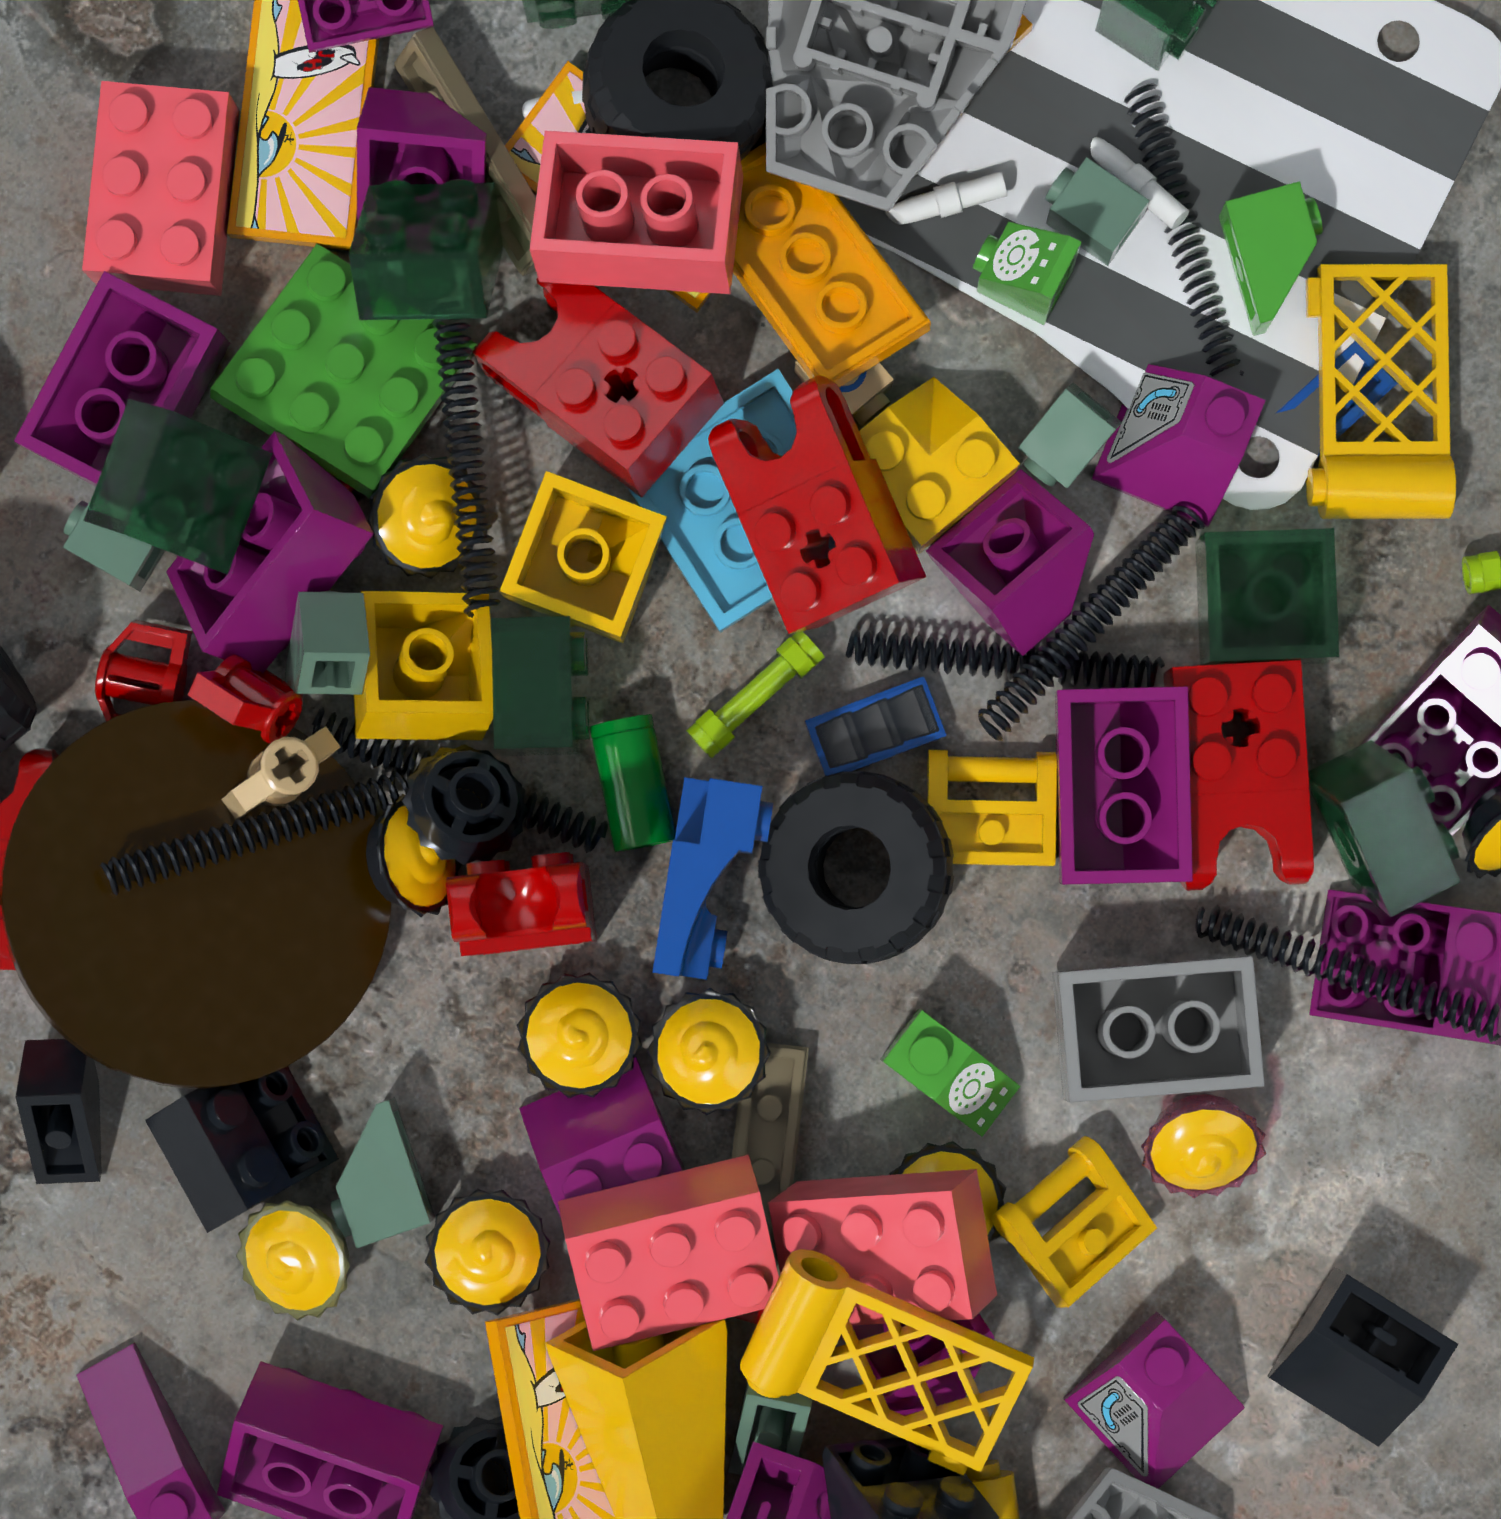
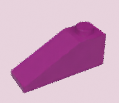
[76,1342,226,1519]

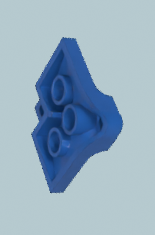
[652,777,773,980]

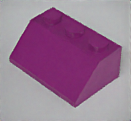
[14,271,230,510]
[166,431,374,674]
[1055,687,1193,885]
[217,1361,443,1519]

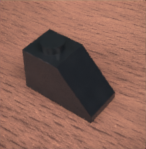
[15,1039,102,1184]

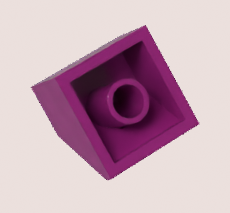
[519,1057,685,1218]

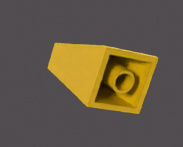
[545,1319,727,1519]

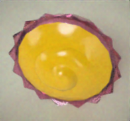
[1141,1094,1267,1198]

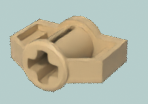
[221,726,341,819]

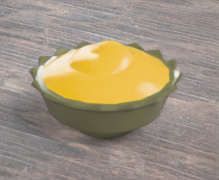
[236,1200,350,1321]

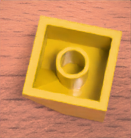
[859,377,1020,554]
[500,471,667,644]
[354,591,496,740]

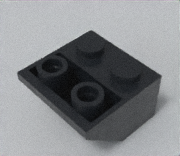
[145,1066,339,1233]
[1267,1267,1458,1447]
[822,1438,999,1519]

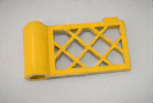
[1305,264,1456,519]
[740,1249,1034,1476]

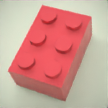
[82,81,240,296]
[530,131,743,294]
[558,1154,779,1351]
[768,1169,997,1325]

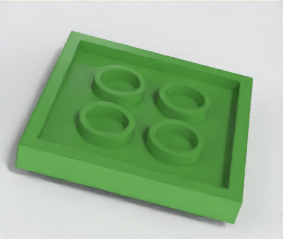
[210,244,477,498]

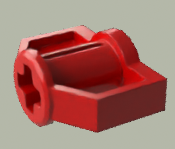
[95,620,192,721]
[187,655,303,744]

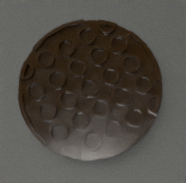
[0,700,391,1088]

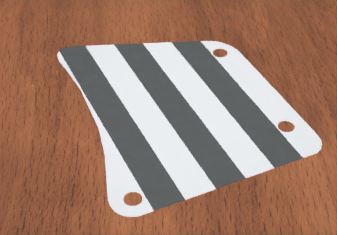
[750,0,1501,510]

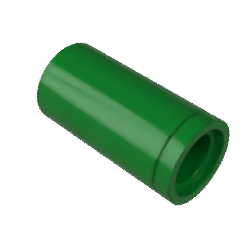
[589,714,676,852]

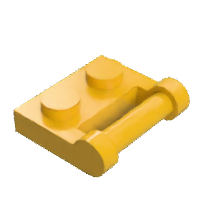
[927,749,1057,866]
[991,1136,1157,1308]

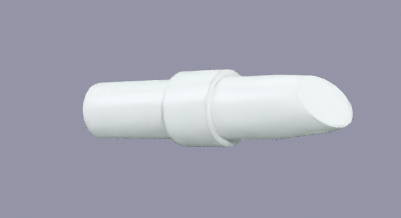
[1090,137,1189,230]
[885,172,1008,225]

